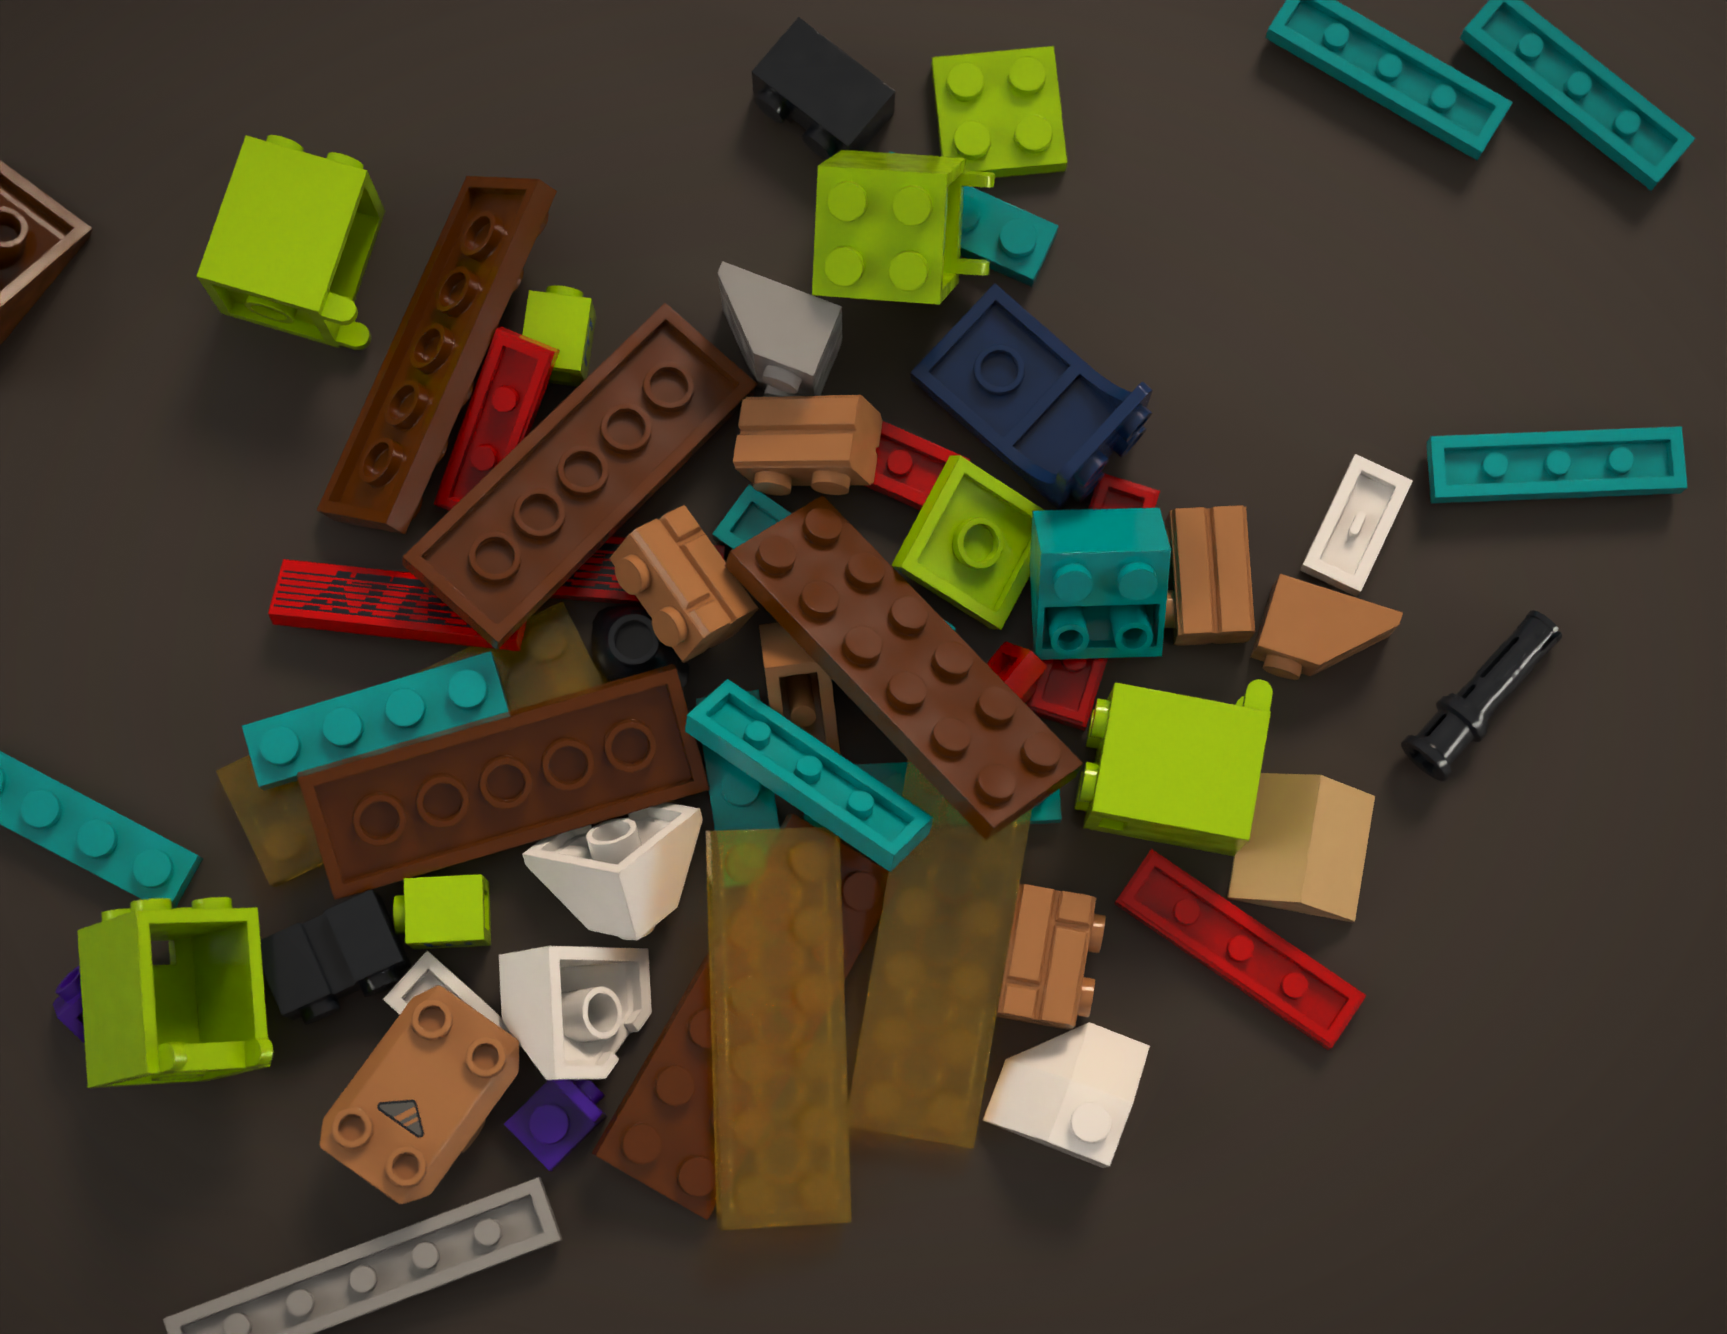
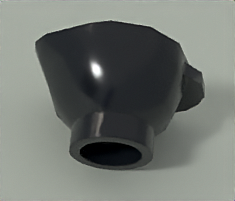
[592,605,690,691]

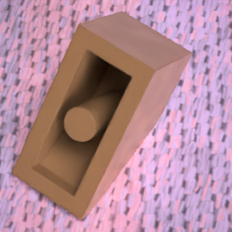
[1250,574,1403,680]
[759,623,840,754]

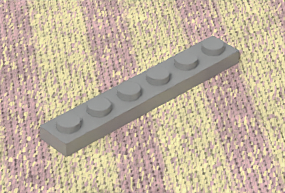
[163,1177,563,1334]

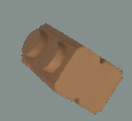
[733,395,883,496]
[609,505,759,663]
[1164,505,1255,646]
[995,884,1106,1030]

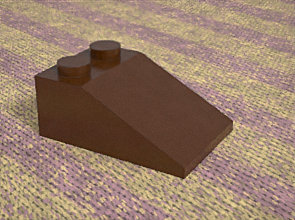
[0,160,92,345]

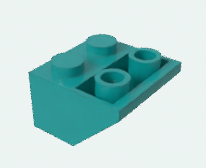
[1030,508,1171,660]

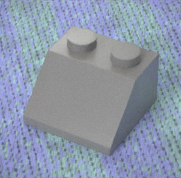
[717,261,842,397]

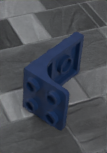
[910,283,1153,510]

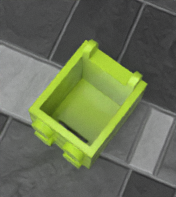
[196,135,385,350]
[812,150,995,305]
[1074,679,1273,857]
[77,897,273,1088]

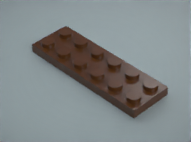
[316,176,557,534]
[402,303,758,650]
[725,495,1083,841]
[297,664,710,900]
[592,814,902,1220]

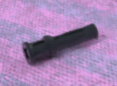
[1401,610,1562,781]

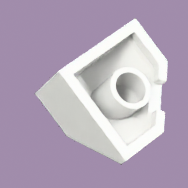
[522,802,703,941]
[499,946,652,1080]
[982,1022,1150,1168]

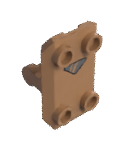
[320,985,519,1204]

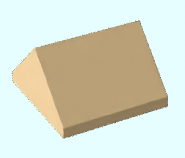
[1227,773,1375,923]

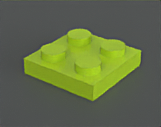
[931,46,1067,178]
[891,455,1044,630]

